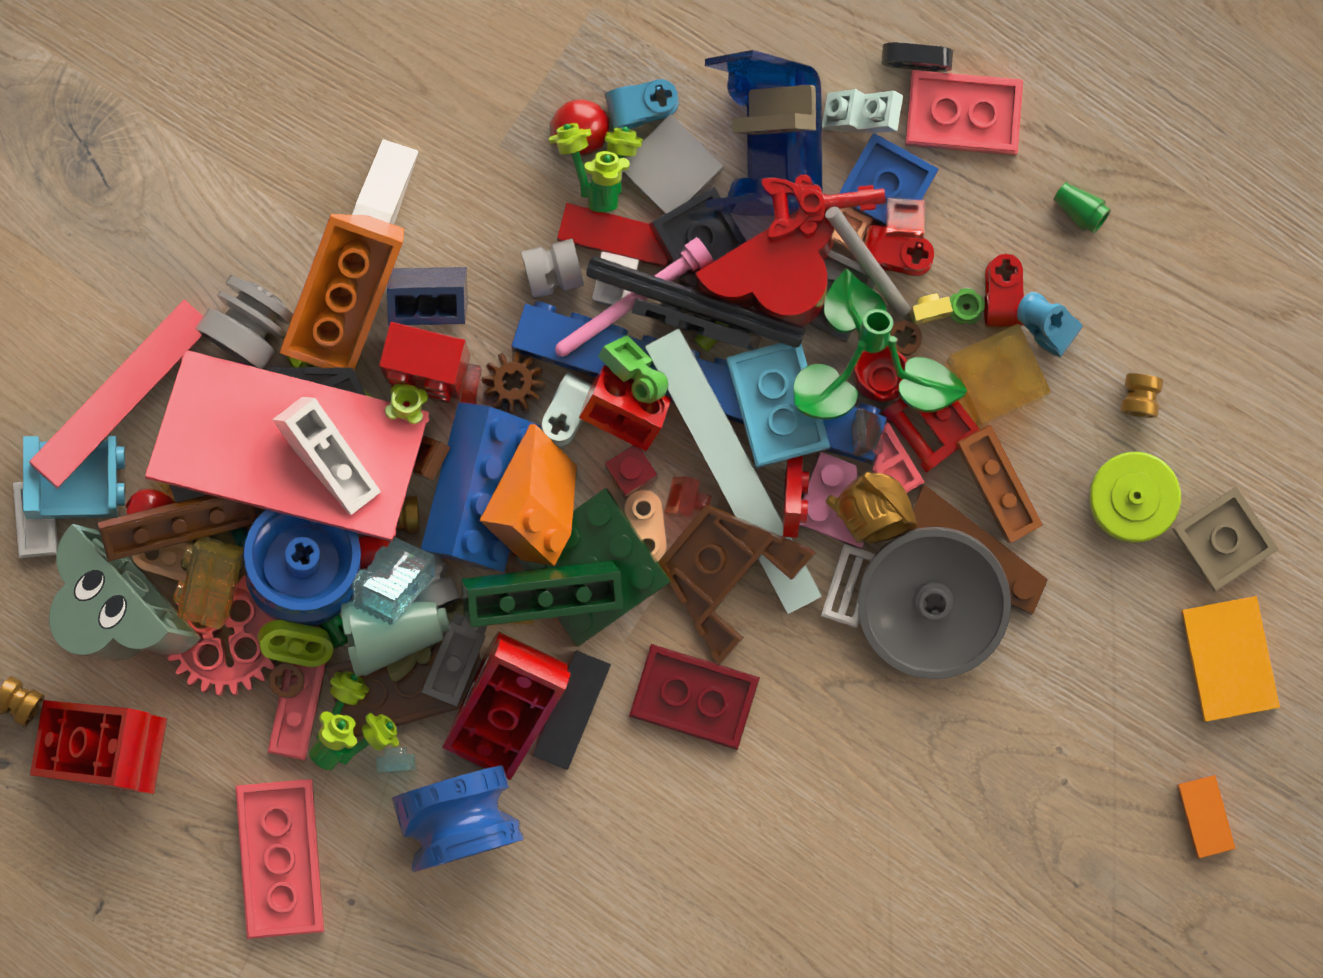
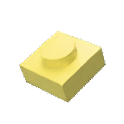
[909,294,953,325]

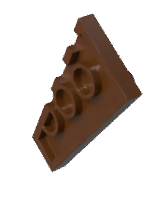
[913,484,1048,615]

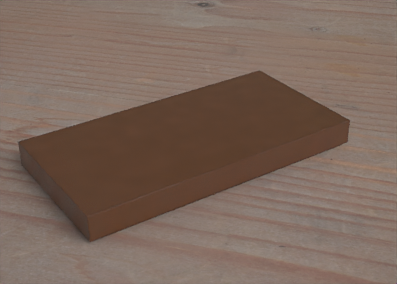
[326,634,482,737]

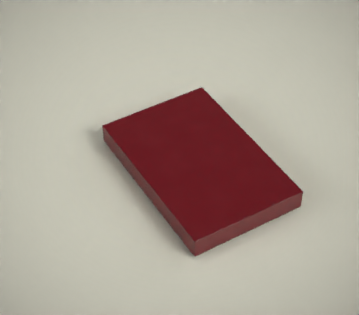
[629,644,760,750]

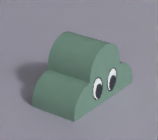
[49,524,201,661]

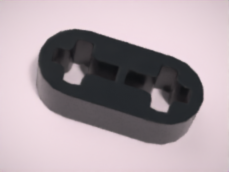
[881,42,953,72]

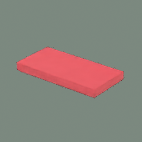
[235,779,325,939]

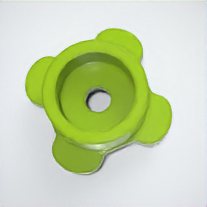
[385,384,428,424]

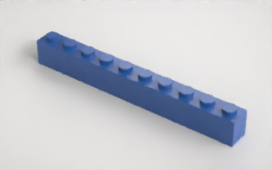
[511,301,887,465]

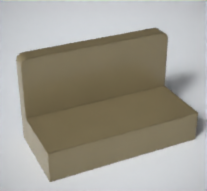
[732,85,816,135]

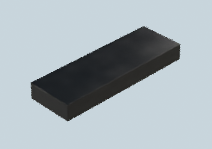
[533,650,611,770]

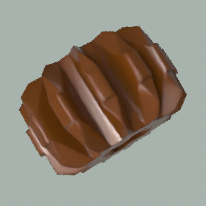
[481,351,546,415]

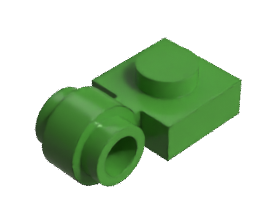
[598,335,669,403]

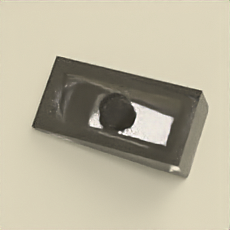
[851,409,883,456]

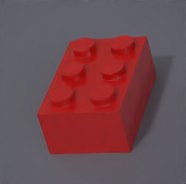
[379,322,470,403]

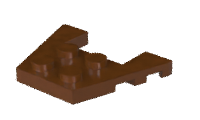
[658,505,816,665]

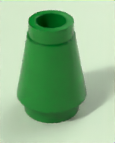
[1053,182,1111,234]

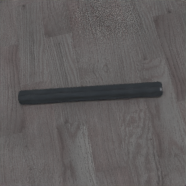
[586,256,805,348]

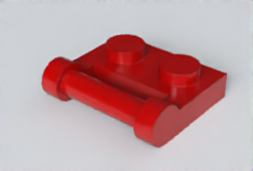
[881,398,979,473]

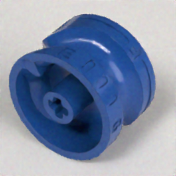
[244,510,361,626]
[392,765,524,872]

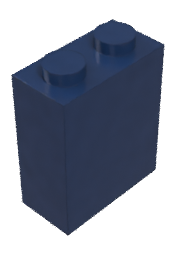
[387,267,468,326]

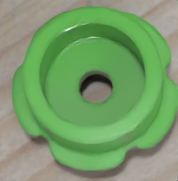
[950,288,985,325]

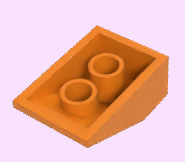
[479,424,577,566]

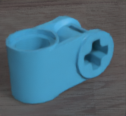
[604,79,679,130]
[1017,292,1083,358]

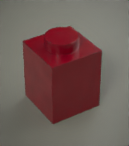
[605,445,657,500]

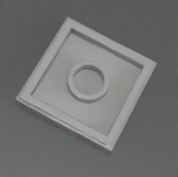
[623,114,724,214]

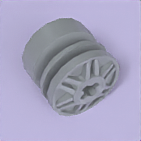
[195,275,293,370]

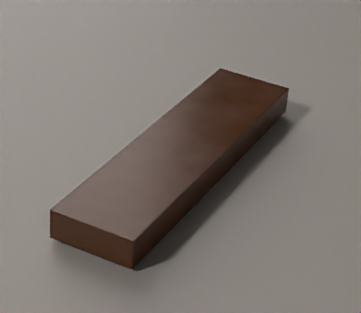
[98,495,257,562]

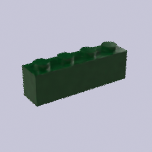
[461,561,623,627]

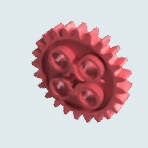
[167,572,279,696]

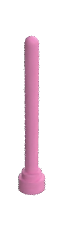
[555,237,714,357]

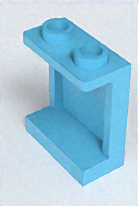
[23,436,125,519]

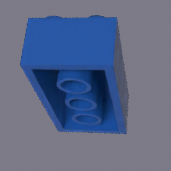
[420,402,541,572]

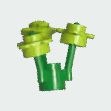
[548,123,643,212]
[309,671,399,770]

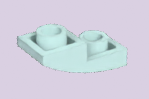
[821,89,903,133]

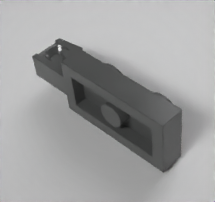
[421,613,488,707]

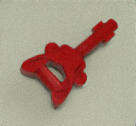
[762,174,886,240]

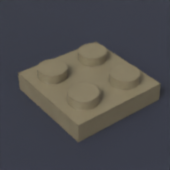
[1172,486,1279,592]

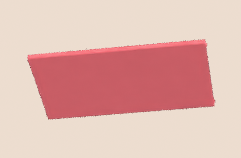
[145,350,429,542]

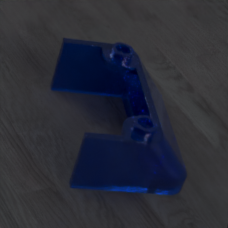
[705,50,823,216]

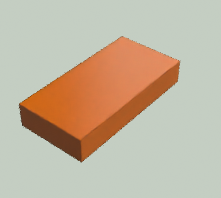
[1177,775,1236,858]

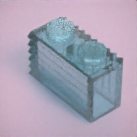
[352,537,435,625]

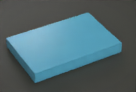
[726,343,830,468]

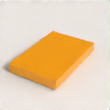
[1181,596,1280,722]

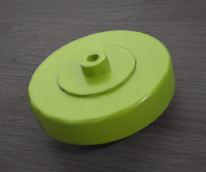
[1088,452,1181,543]

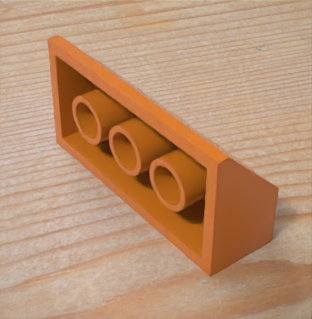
[279,214,404,370]

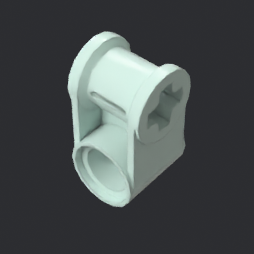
[541,372,591,448]

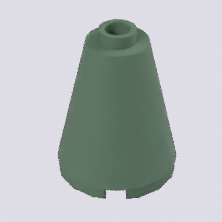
[341,601,450,677]

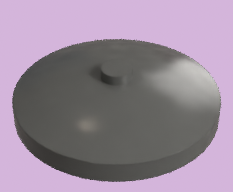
[858,527,1011,679]

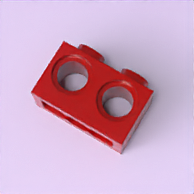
[578,365,672,451]

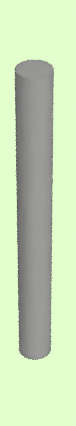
[825,206,910,316]

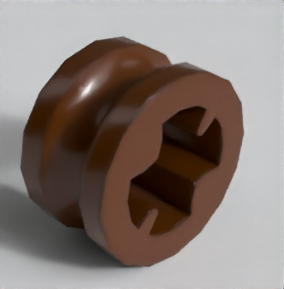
[891,320,922,356]
[269,663,305,698]

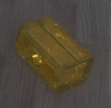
[174,537,244,629]

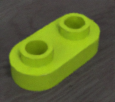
[258,620,333,667]

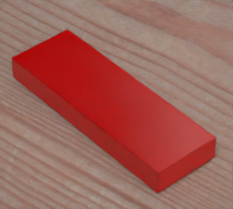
[557,203,668,268]

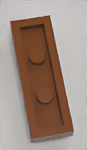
[955,425,1043,543]

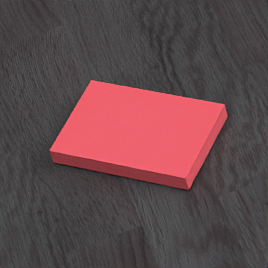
[905,70,1023,155]

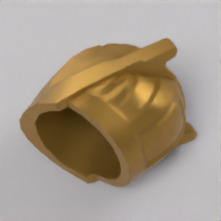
[826,472,918,544]

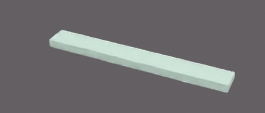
[645,328,822,614]

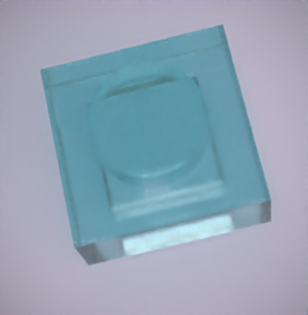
[376,747,418,774]

